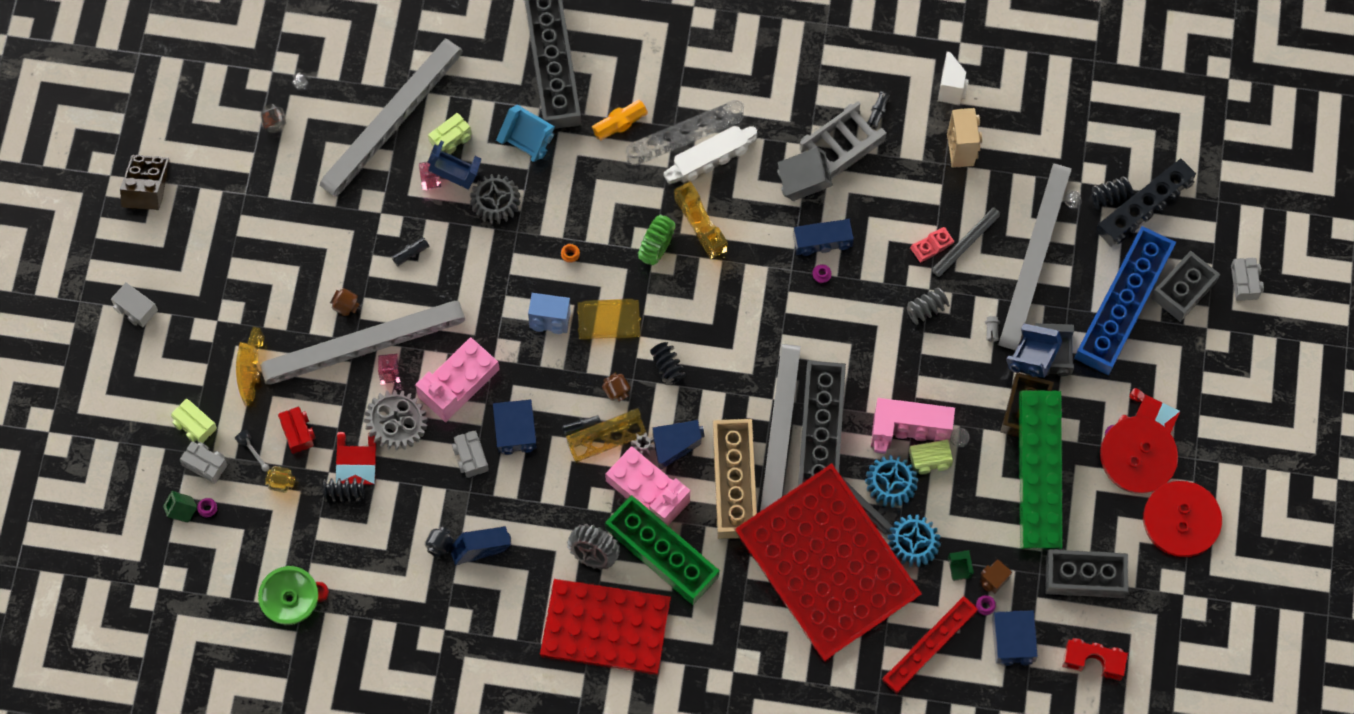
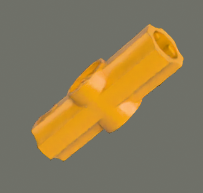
[592,100,648,141]

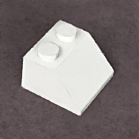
[938,52,968,105]

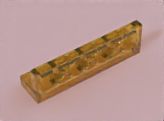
[566,408,647,463]

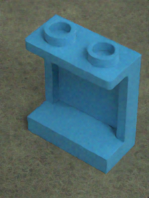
[496,105,555,162]

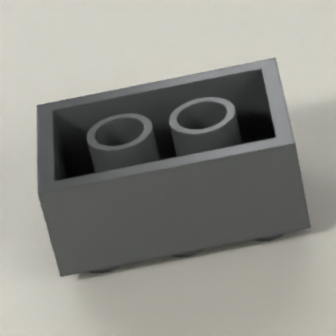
[1151,251,1220,322]

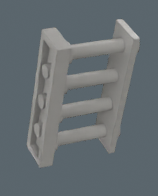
[799,101,886,179]

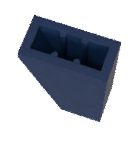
[652,420,705,470]
[450,526,511,566]

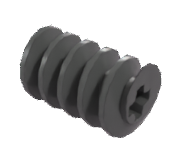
[907,287,950,325]

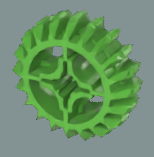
[638,215,675,266]

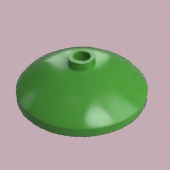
[258,566,318,625]

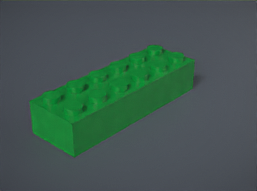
[605,495,720,605]

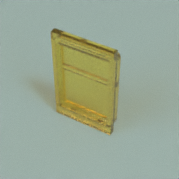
[577,299,640,339]

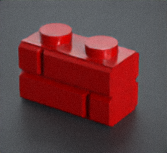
[278,406,316,454]

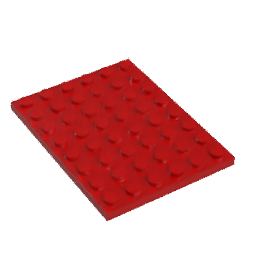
[734,463,922,661]

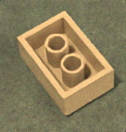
[947,108,982,168]

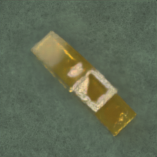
[236,327,264,406]

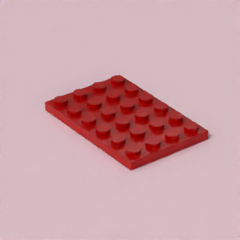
[540,579,671,675]

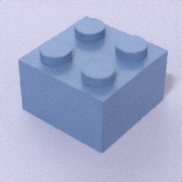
[528,293,571,334]

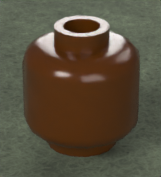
[330,288,359,316]
[602,373,631,402]

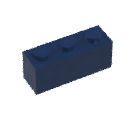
[793,219,854,256]

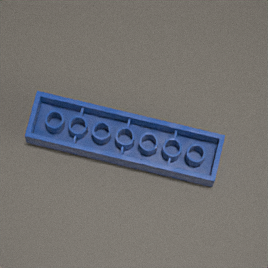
[1074,226,1176,376]

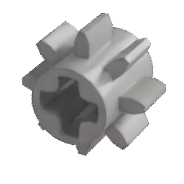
[631,433,655,457]

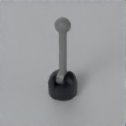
[235,429,269,472]

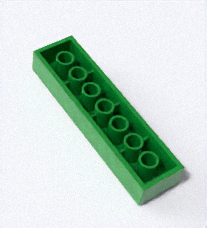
[1019,391,1062,549]

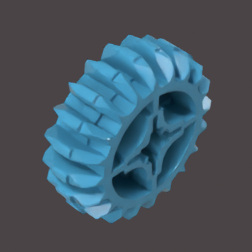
[865,455,918,507]
[887,515,941,567]

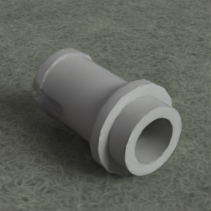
[985,316,1000,342]

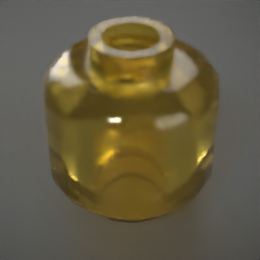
[265,466,295,493]

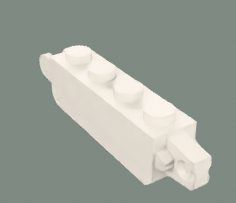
[664,126,757,184]

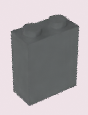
[778,147,833,201]

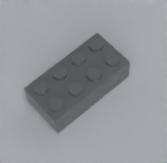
[1046,549,1128,598]

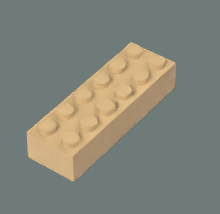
[713,419,757,539]

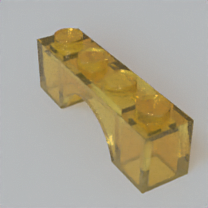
[674,181,728,259]

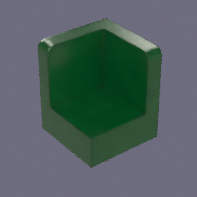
[163,491,197,523]
[948,550,974,581]

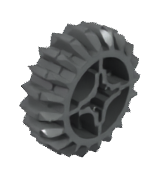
[470,174,521,224]
[567,524,620,570]

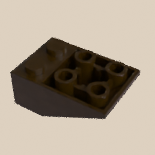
[120,155,169,210]

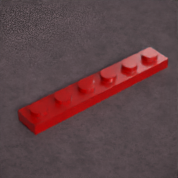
[882,596,978,694]

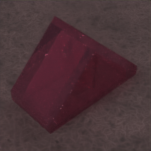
[419,162,441,190]
[378,353,400,384]

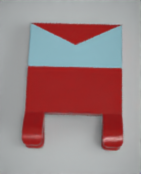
[1118,388,1180,434]
[335,432,377,485]

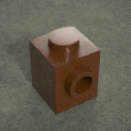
[980,559,1012,594]

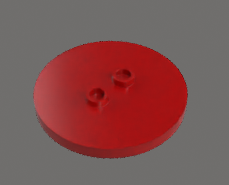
[1100,416,1178,494]
[1143,481,1222,557]

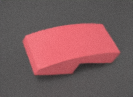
[910,227,954,263]

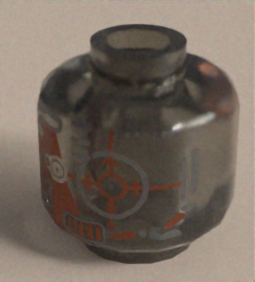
[260,104,286,133]

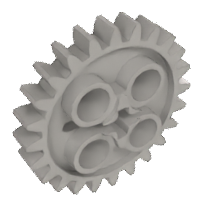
[364,390,428,451]

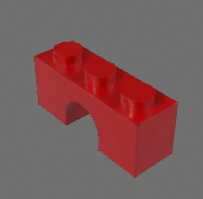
[1062,638,1128,681]

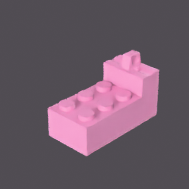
[415,337,499,422]
[870,398,955,454]
[606,446,690,526]

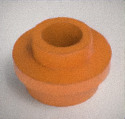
[561,244,580,263]

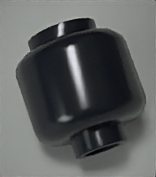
[425,527,454,558]

